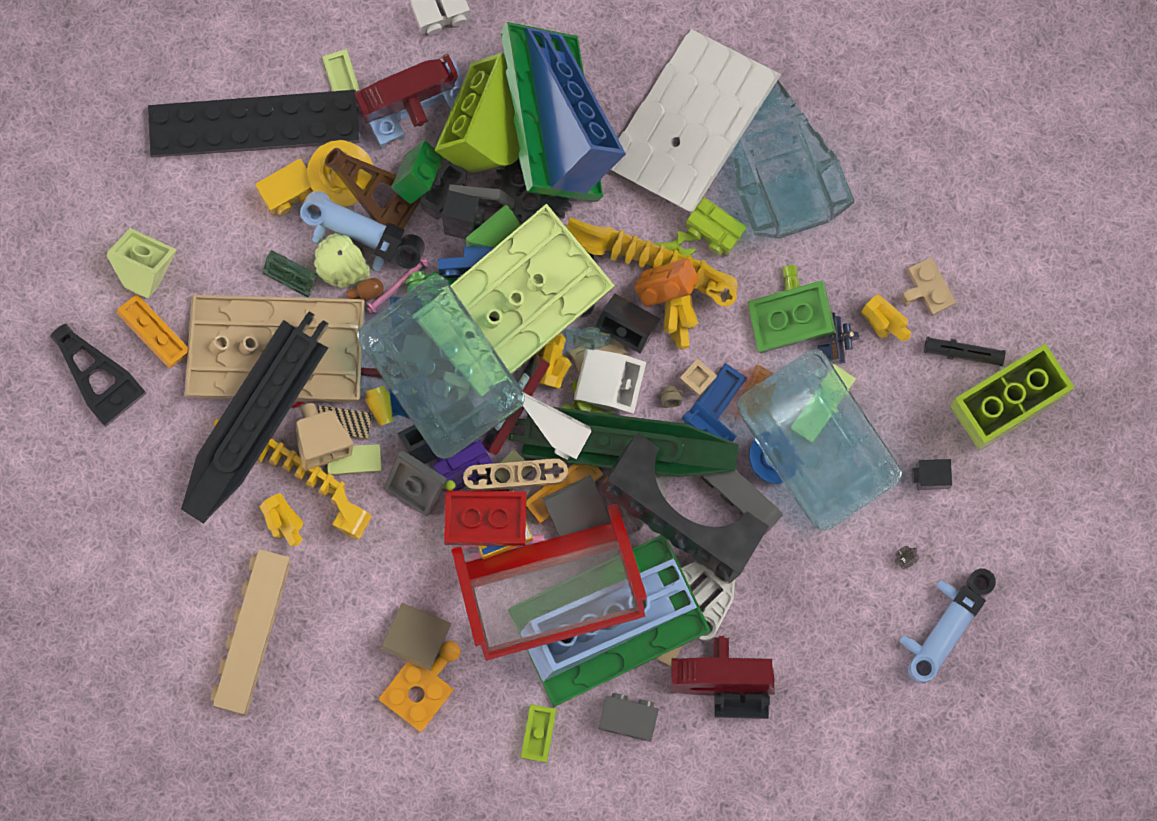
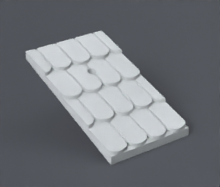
[611,29,781,212]

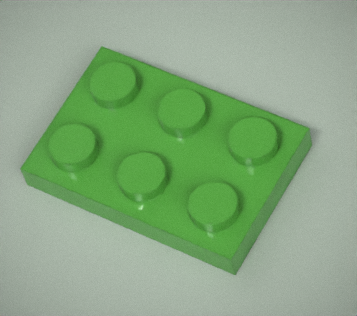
[747,280,836,353]

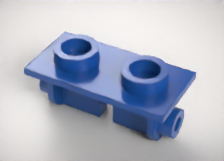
[681,401,737,442]

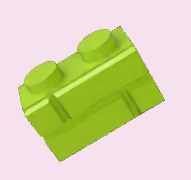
[685,197,747,257]

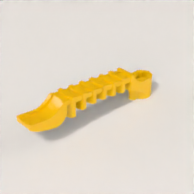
[566,217,738,307]
[213,418,373,540]

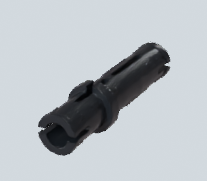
[924,336,1006,367]

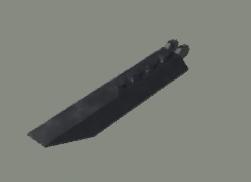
[181,311,329,524]

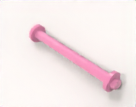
[367,257,428,314]

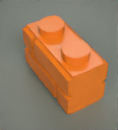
[634,258,699,307]

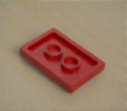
[444,491,527,546]

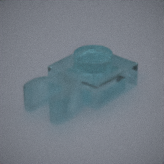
[562,326,610,350]

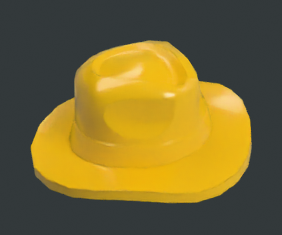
[307,140,373,207]

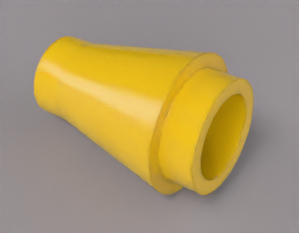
[364,385,394,426]

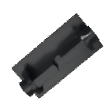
[714,691,770,719]

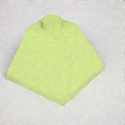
[107,228,177,298]

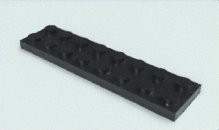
[148,89,360,158]

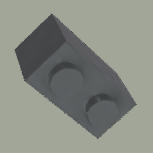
[598,693,659,742]

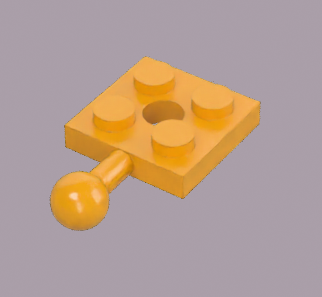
[379,641,461,733]

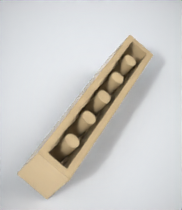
[210,549,292,716]

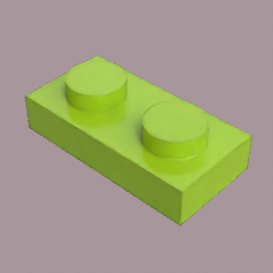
[520,704,557,763]

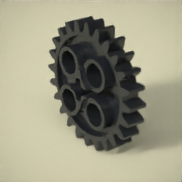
[494,158,577,224]

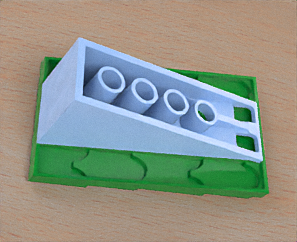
[509,535,711,708]

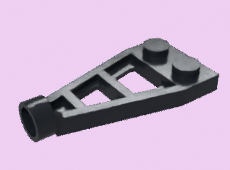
[50,323,147,427]

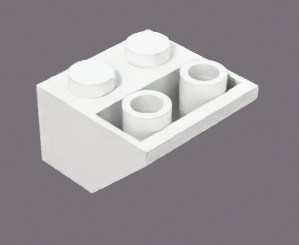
[574,348,646,414]

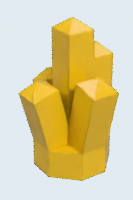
[861,294,911,342]
[663,295,699,350]
[537,333,571,389]
[259,493,304,547]

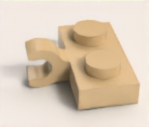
[901,257,956,316]

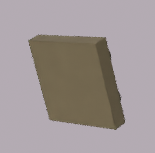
[381,603,451,671]

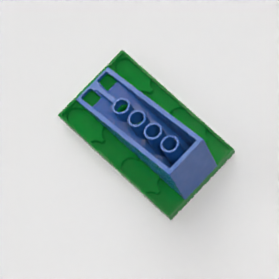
[501,22,626,202]

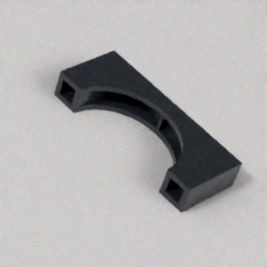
[598,433,769,584]

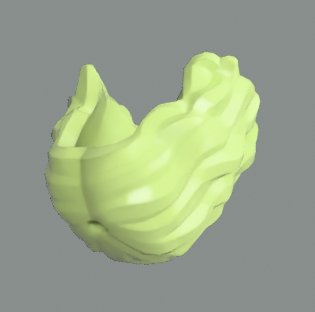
[314,233,370,288]

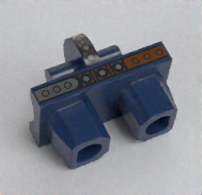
[817,312,859,364]

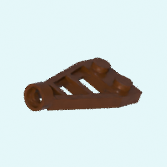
[325,148,421,229]

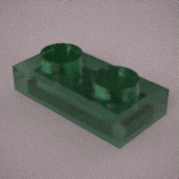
[262,250,318,297]

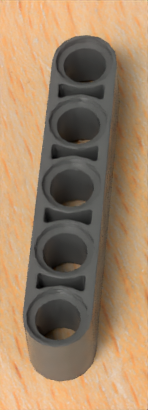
[700,470,783,535]

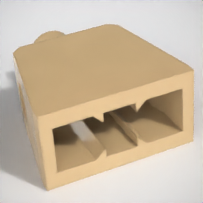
[295,403,354,471]

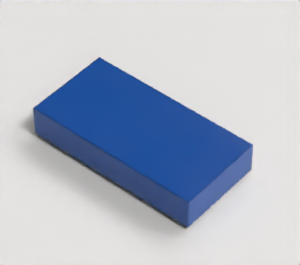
[698,363,747,419]

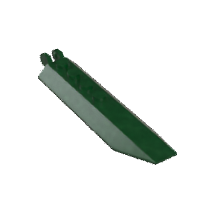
[506,407,739,477]

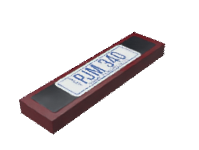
[482,354,550,455]

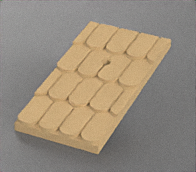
[184,295,364,403]

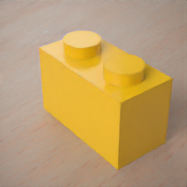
[255,158,313,216]

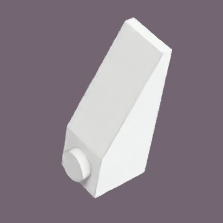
[516,390,591,459]

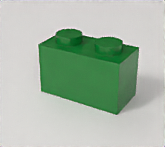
[391,140,443,204]

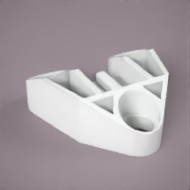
[681,561,735,641]

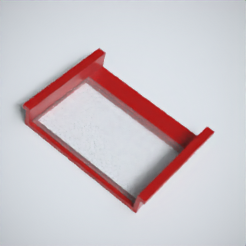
[451,504,647,661]

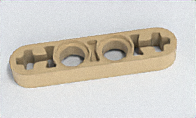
[463,459,568,491]

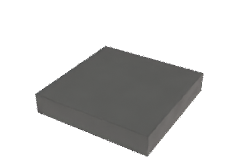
[449,185,515,209]
[383,450,447,517]
[542,475,611,537]

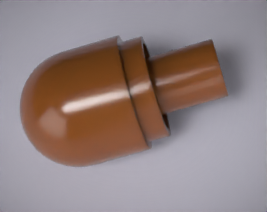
[346,278,384,301]

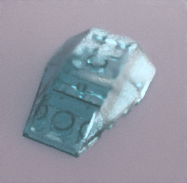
[733,80,855,239]

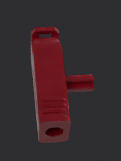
[354,53,458,128]
[670,636,775,696]

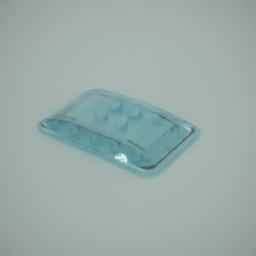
[358,276,525,459]
[737,349,901,531]

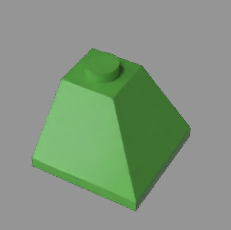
[466,205,521,248]

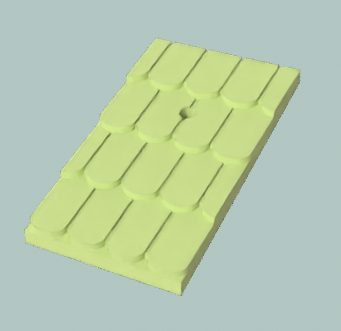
[414,204,615,399]

